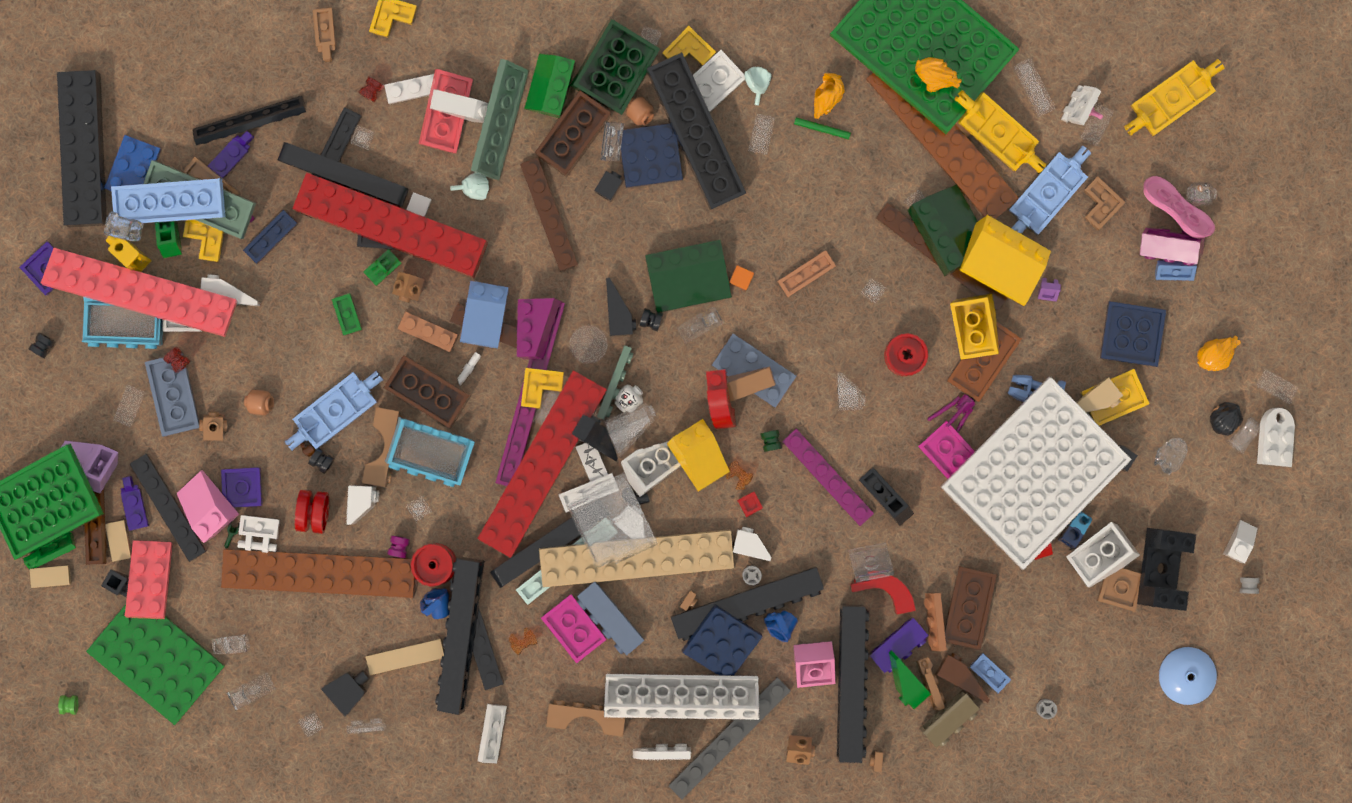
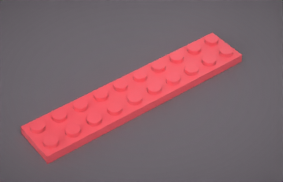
[41,248,238,337]

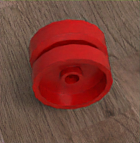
[884,333,928,377]
[295,490,329,534]
[411,543,457,587]

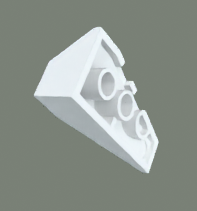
[621,441,681,497]

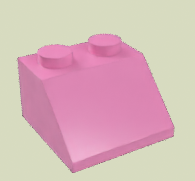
[793,641,835,688]

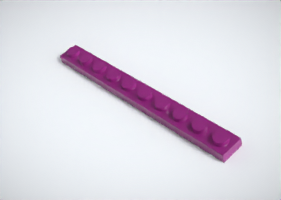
[495,302,565,486]

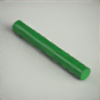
[794,117,851,140]

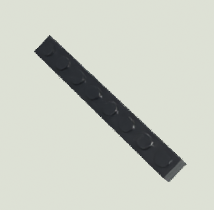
[435,557,484,715]
[671,567,824,641]

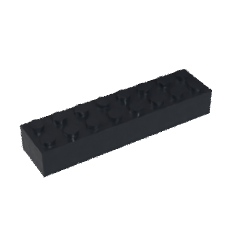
[646,52,746,210]
[57,70,107,227]
[837,604,869,763]

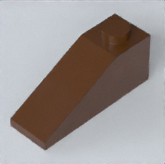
[935,653,990,703]

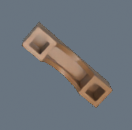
[362,407,403,487]
[546,699,625,737]

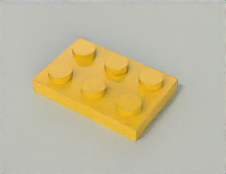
[1080,369,1149,426]

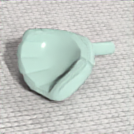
[745,67,771,105]
[450,172,489,200]

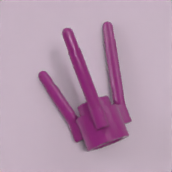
[927,394,976,433]

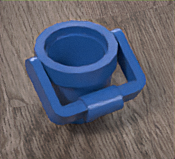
[420,588,450,619]
[764,611,798,642]

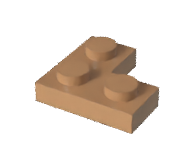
[1084,176,1125,231]

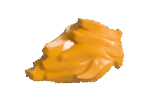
[915,57,962,92]
[814,73,845,119]
[1197,336,1241,371]

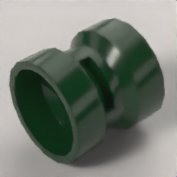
[760,430,782,452]

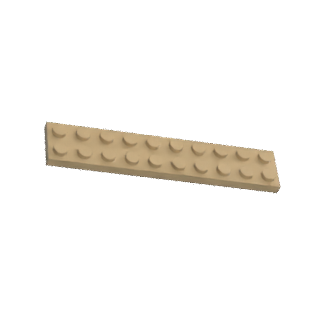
[539,529,734,587]

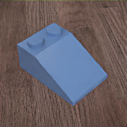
[460,281,509,349]

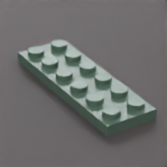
[471,59,529,181]
[143,160,256,239]

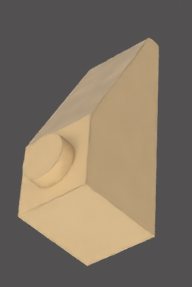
[1076,378,1123,413]

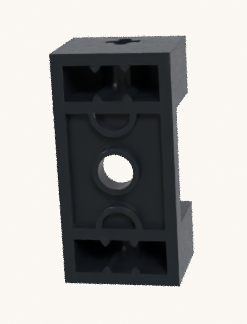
[1137,528,1196,611]

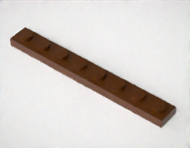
[876,203,1008,311]

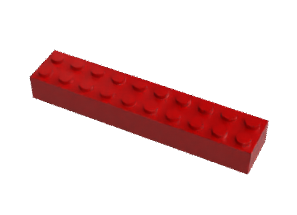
[292,173,488,279]
[477,370,607,558]

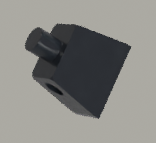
[321,670,370,717]

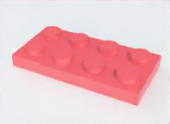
[418,69,473,154]
[125,540,172,619]

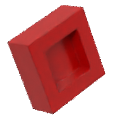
[737,491,763,517]

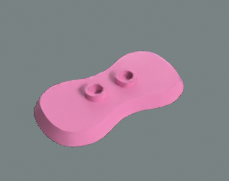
[1143,176,1215,239]

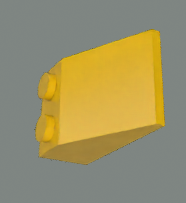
[950,294,999,360]
[667,419,730,492]

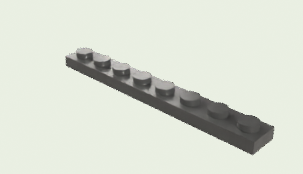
[668,677,791,800]

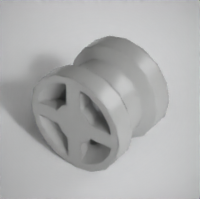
[742,565,762,585]
[1240,577,1260,594]
[1036,699,1057,719]

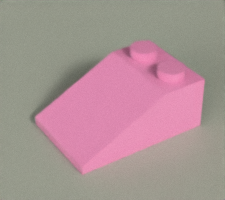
[177,470,239,543]

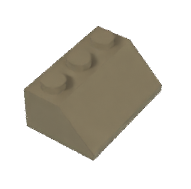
[920,690,979,748]

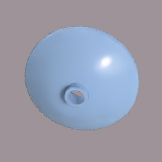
[1159,647,1217,705]

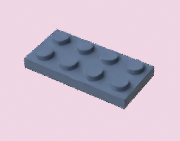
[712,334,796,408]
[145,353,199,437]

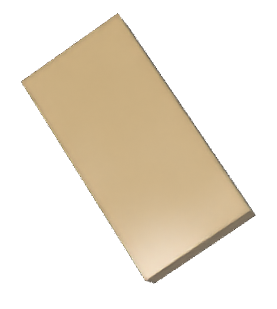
[105,520,132,562]
[30,565,71,588]

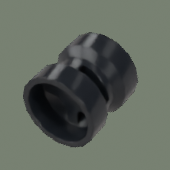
[639,308,663,332]
[28,332,55,359]
[308,448,335,474]

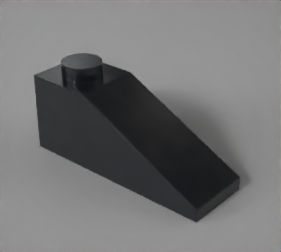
[606,278,637,337]
[571,414,618,461]
[859,468,914,526]

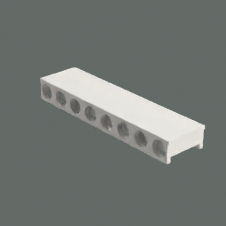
[604,674,759,720]

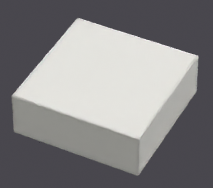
[407,192,432,217]

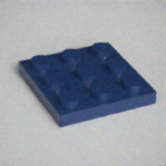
[618,124,683,188]
[1100,301,1166,367]
[682,605,763,676]

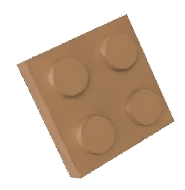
[1097,568,1141,612]

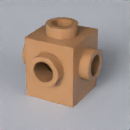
[392,272,424,303]
[199,411,227,440]
[786,735,815,765]

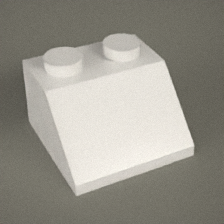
[346,486,379,525]

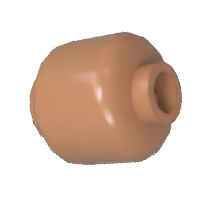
[626,97,654,125]
[244,390,274,415]

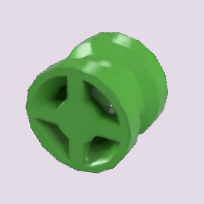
[58,695,78,715]

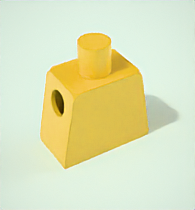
[106,233,152,272]

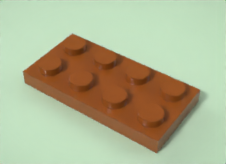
[947,322,1021,402]

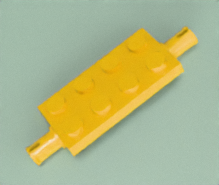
[1124,59,1225,136]
[954,90,1046,173]

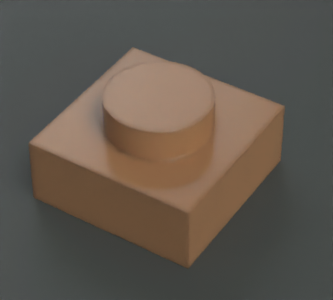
[680,590,698,611]
[869,750,883,772]

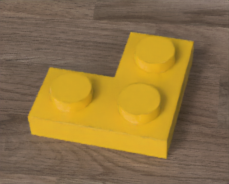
[369,0,417,38]
[662,26,716,66]
[183,219,224,262]
[521,368,564,408]

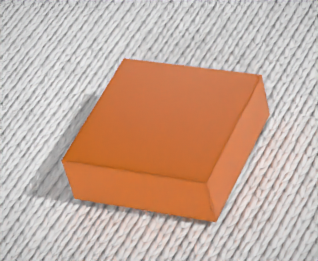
[729,265,754,291]

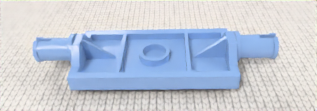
[1008,146,1091,235]
[285,371,383,451]

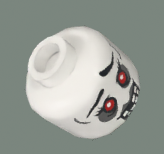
[615,385,643,413]

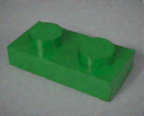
[332,293,362,336]

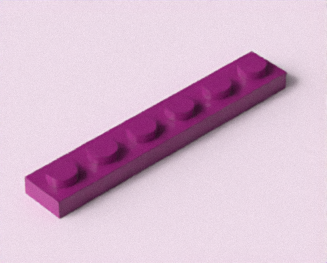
[782,429,874,526]

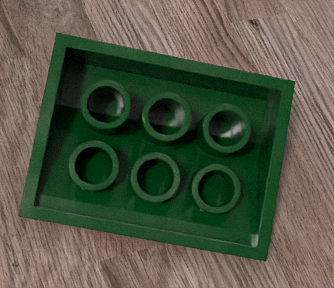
[570,19,660,115]
[908,184,978,277]
[645,240,732,312]

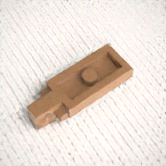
[313,7,336,62]
[916,657,946,711]

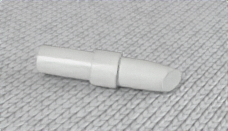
[458,352,481,385]

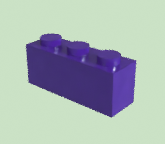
[868,617,929,673]

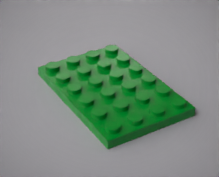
[0,443,104,560]
[86,605,225,725]

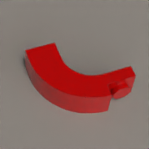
[706,369,736,429]
[850,572,916,614]

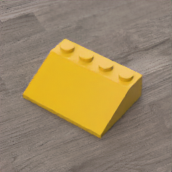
[960,215,1051,306]

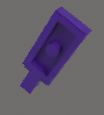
[208,131,254,179]
[121,476,149,531]

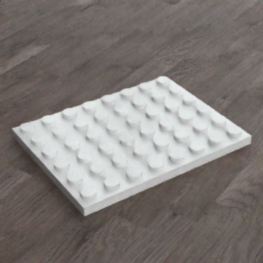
[941,377,1131,570]

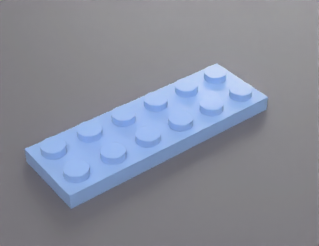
[111,178,225,225]

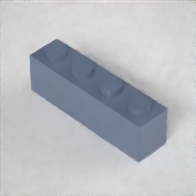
[577,582,645,656]

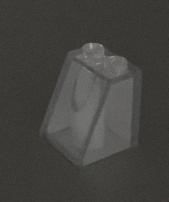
[604,403,656,457]

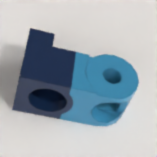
[1058,511,1092,549]

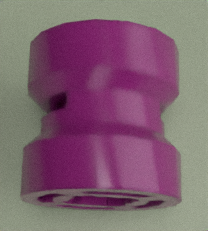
[387,535,410,558]

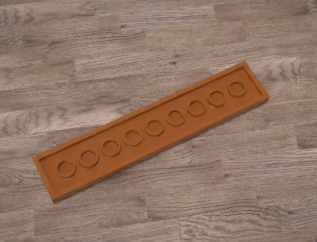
[866,73,1019,219]
[221,549,415,598]

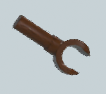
[300,442,315,457]

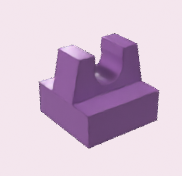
[1038,278,1061,302]

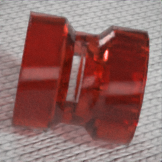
[358,76,385,103]
[163,347,191,374]

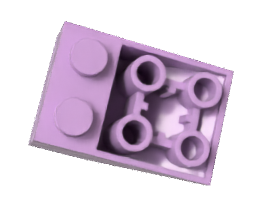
[61,441,118,493]

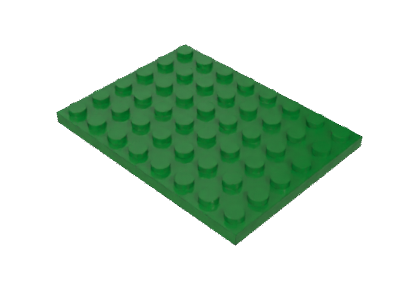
[830,0,1019,134]

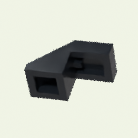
[101,569,129,598]

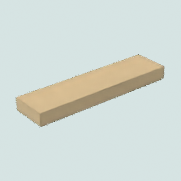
[366,639,444,675]

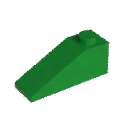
[155,221,182,258]
[889,650,931,709]

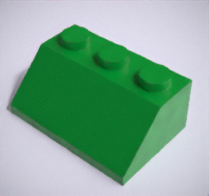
[524,54,576,118]

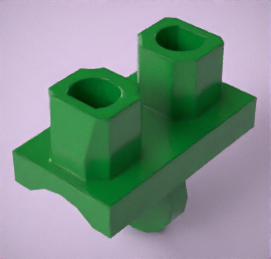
[363,249,402,287]

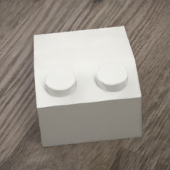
[1066,522,1140,588]

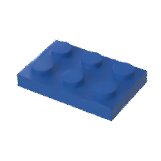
[104,135,161,191]

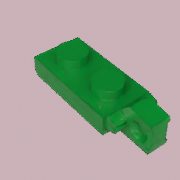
[23,532,76,570]

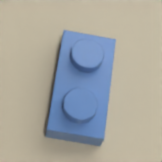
[1155,260,1197,281]
[969,653,1011,694]

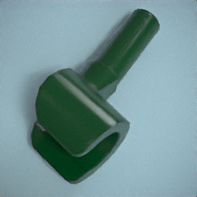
[224,521,240,548]

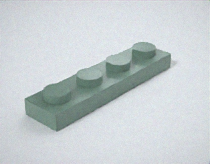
[597,345,634,420]

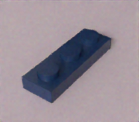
[243,210,298,264]

